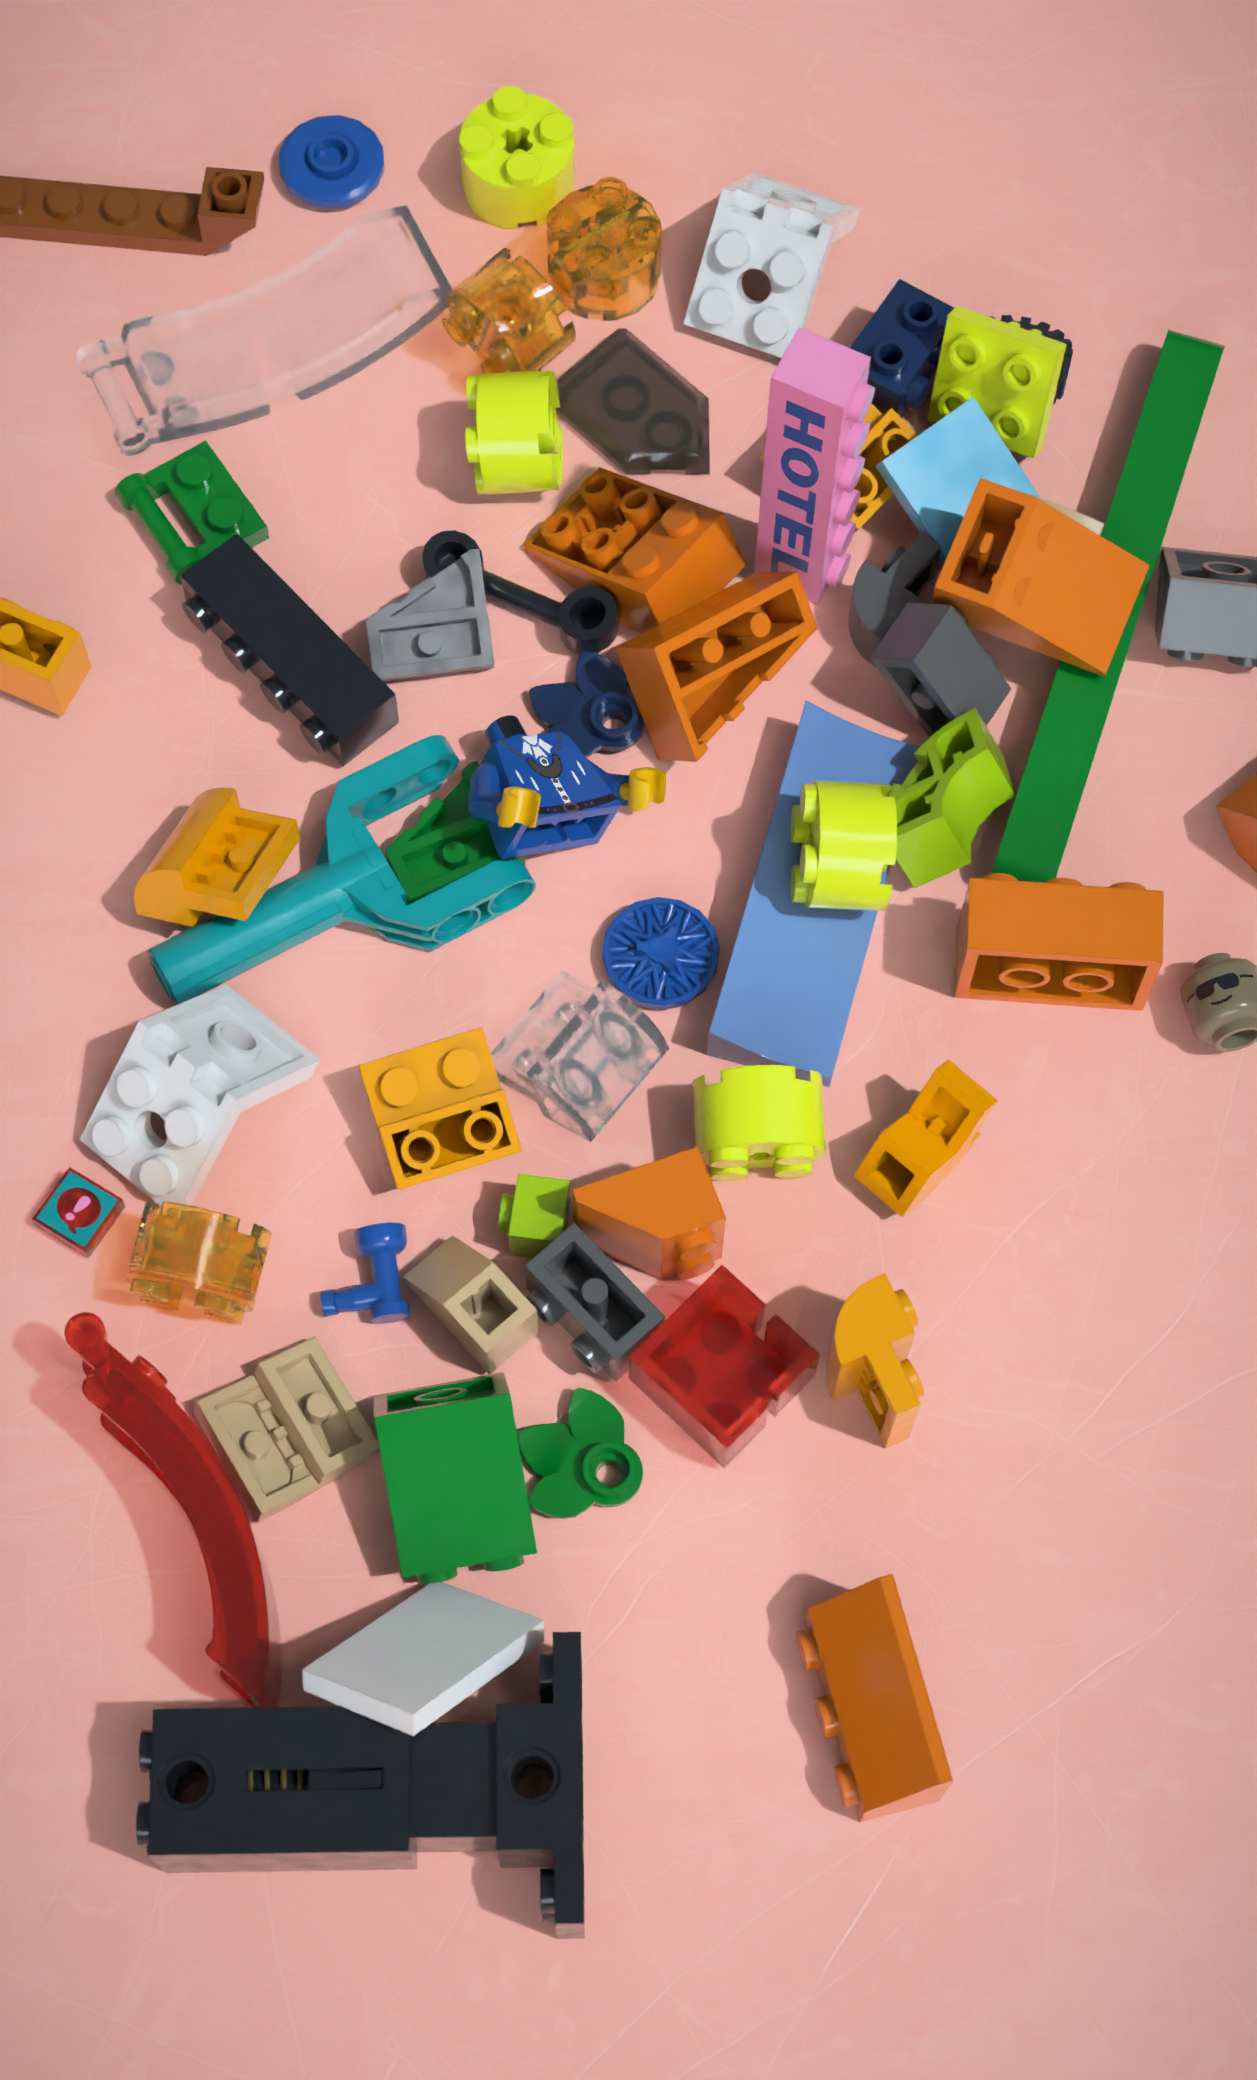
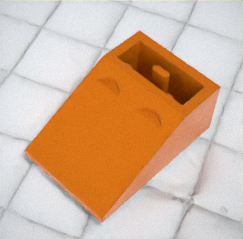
[523,467,747,634]
[933,478,1150,677]

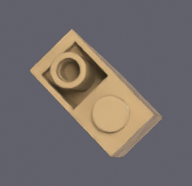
[403,1235,539,1375]

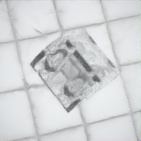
[491,970,670,1143]

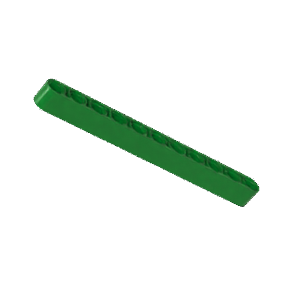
[991,329,1225,883]

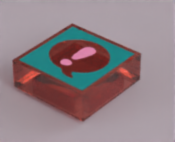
[32,1167,126,1259]

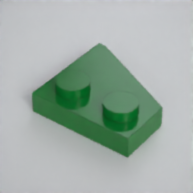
[385,761,526,905]

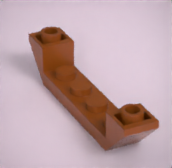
[0,167,265,256]

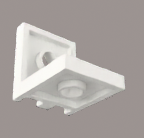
[683,173,860,358]
[79,984,321,1218]

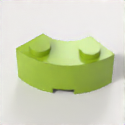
[888,707,1016,888]

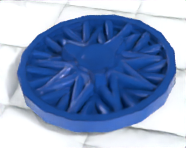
[279,115,385,209]
[602,897,720,1010]

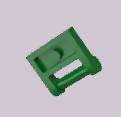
[115,440,269,585]

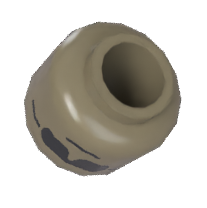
[1180,953,1257,1052]

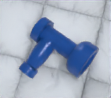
[321,1223,410,1323]

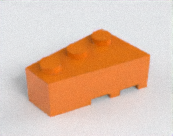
[615,571,818,762]

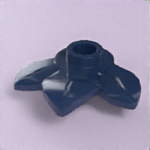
[529,651,645,758]

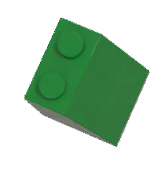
[374,1372,537,1584]

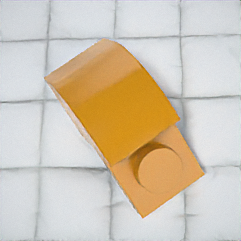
[853,1059,998,1217]

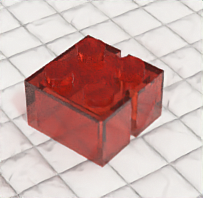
[628,1264,820,1469]

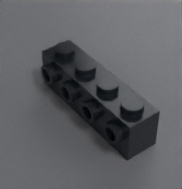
[180,533,399,767]

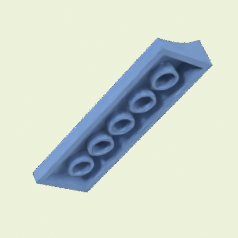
[707,701,920,1088]

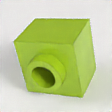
[498,1173,571,1258]

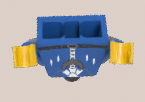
[468,715,667,859]

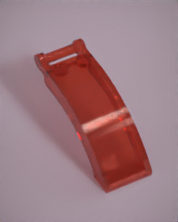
[64,1312,282,1708]

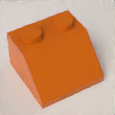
[572,1146,726,1280]

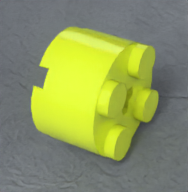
[459,86,575,229]
[465,370,563,495]
[790,780,897,911]
[692,1065,826,1181]

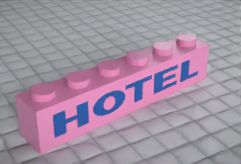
[754,327,875,605]

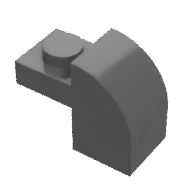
[848,533,941,668]

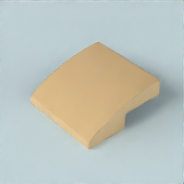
[193,1337,380,1523]

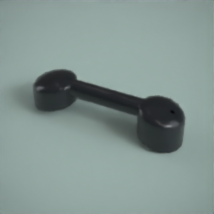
[422,530,619,654]

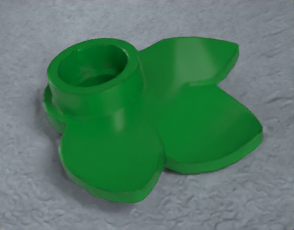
[517,1388,643,1519]

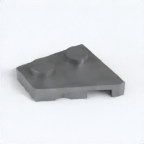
[366,549,495,682]

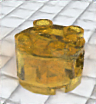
[546,177,662,321]
[442,248,576,374]
[125,1201,272,1325]

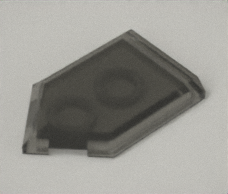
[556,328,710,475]

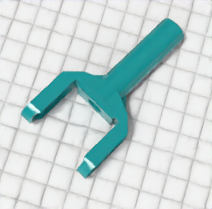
[149,735,537,1005]

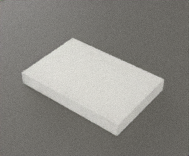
[302,1582,544,1736]

